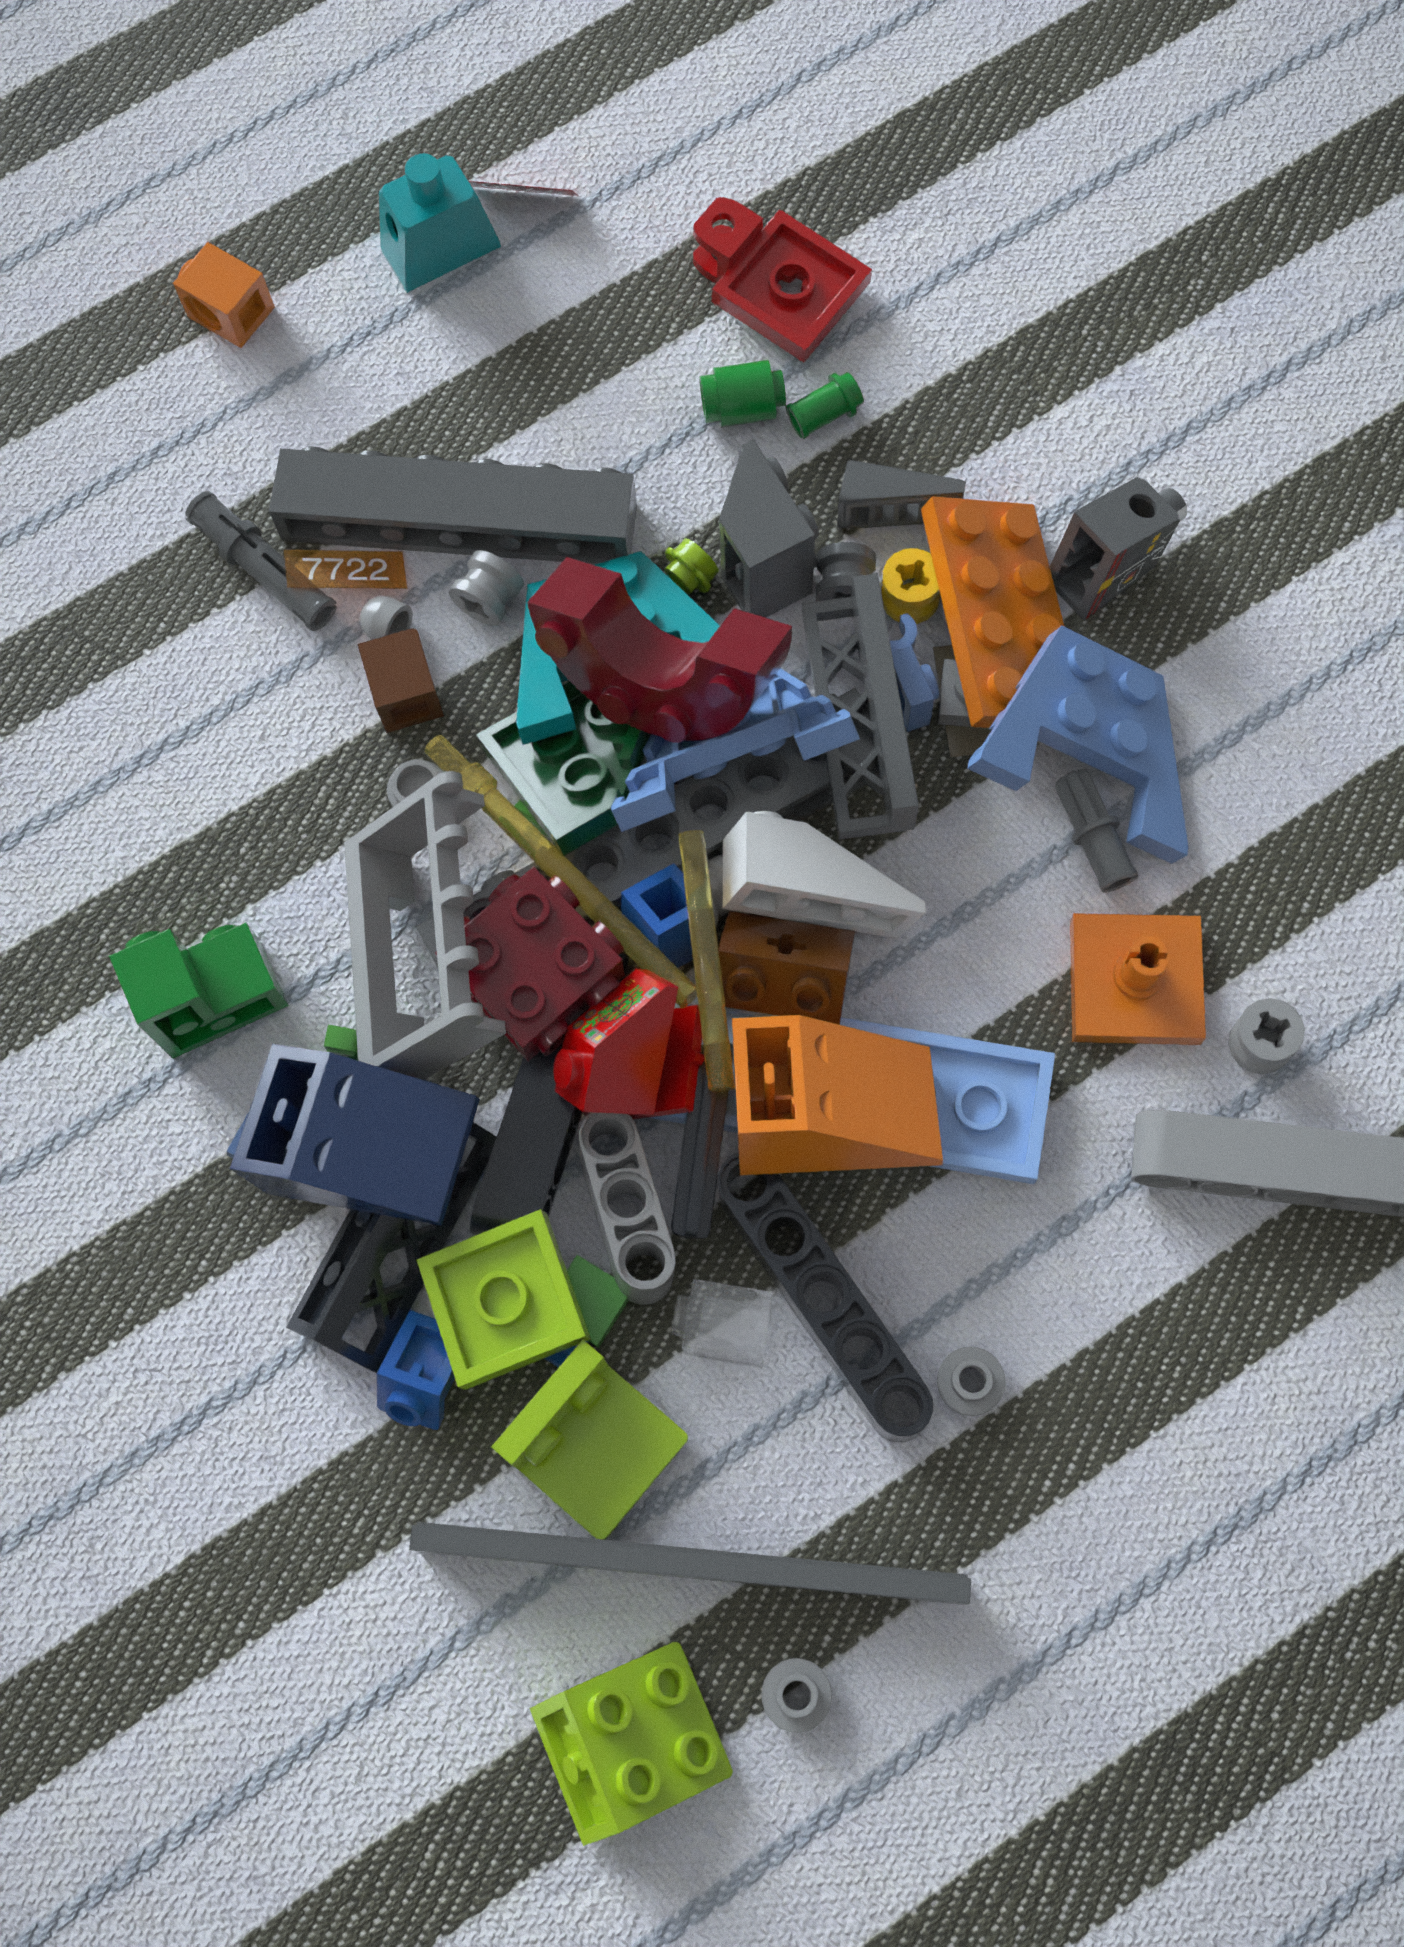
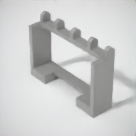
[344,771,506,1080]

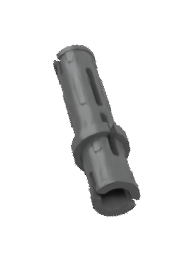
[185,491,337,631]

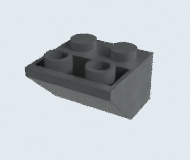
[719,439,819,618]

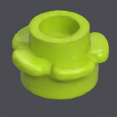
[664,538,719,594]

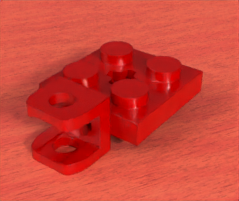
[693,197,872,363]

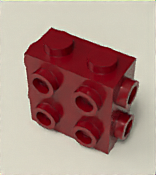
[434,866,625,1062]

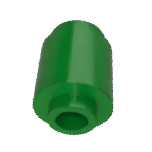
[699,360,786,428]

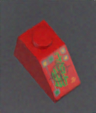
[553,969,679,1115]

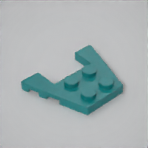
[516,551,720,745]

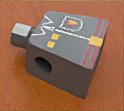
[1049,477,1187,621]

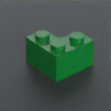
[109,922,289,1059]

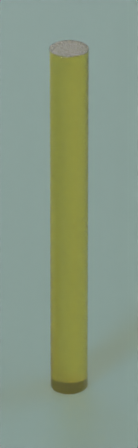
[678,830,735,1092]

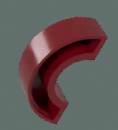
[527,557,792,743]

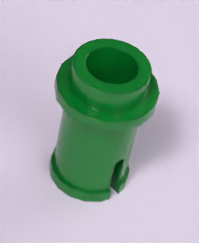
[785,372,864,439]

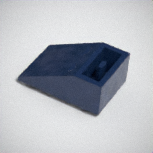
[230,1044,480,1226]

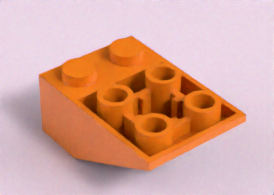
[732,1015,943,1175]

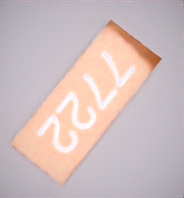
[284,550,408,589]

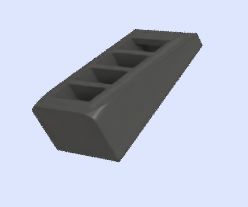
[837,460,966,528]

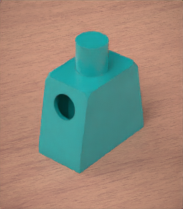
[379,153,501,293]

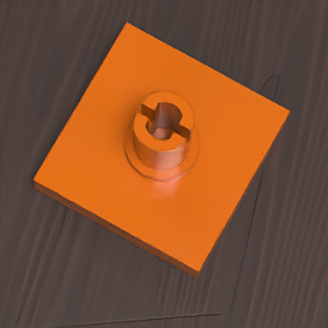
[1070,913,1206,1045]

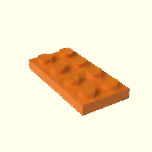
[921,496,1065,728]

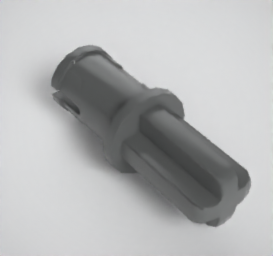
[1055,769,1138,893]

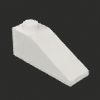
[723,811,926,939]

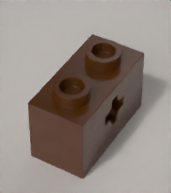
[712,911,855,1025]

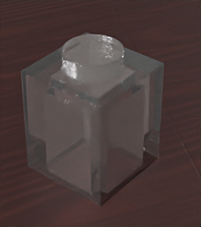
[672,1279,773,1368]

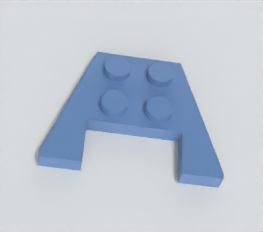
[967,625,1189,864]
[611,668,860,832]

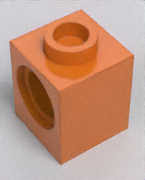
[173,242,275,348]

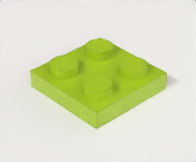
[417,1209,591,1390]

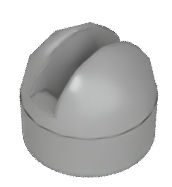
[360,596,413,640]

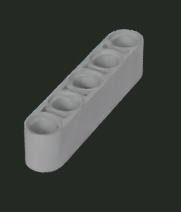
[1131,1110,1404,1217]

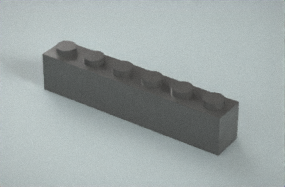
[269,446,637,564]

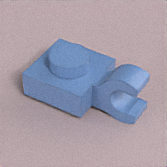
[890,613,939,732]

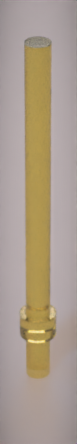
[424,735,700,1008]

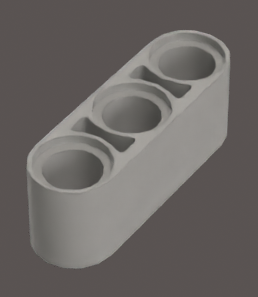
[579,1112,676,1305]

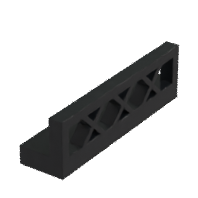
[286,1122,497,1373]

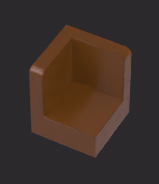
[357,628,444,733]

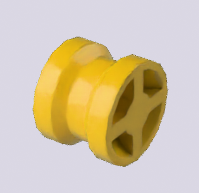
[881,548,941,624]

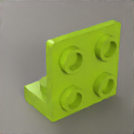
[491,1340,688,1540]
[529,1642,733,1846]

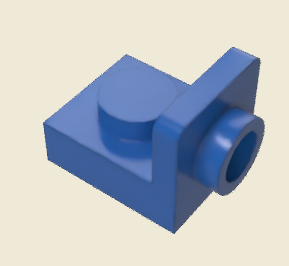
[377,1310,455,1430]

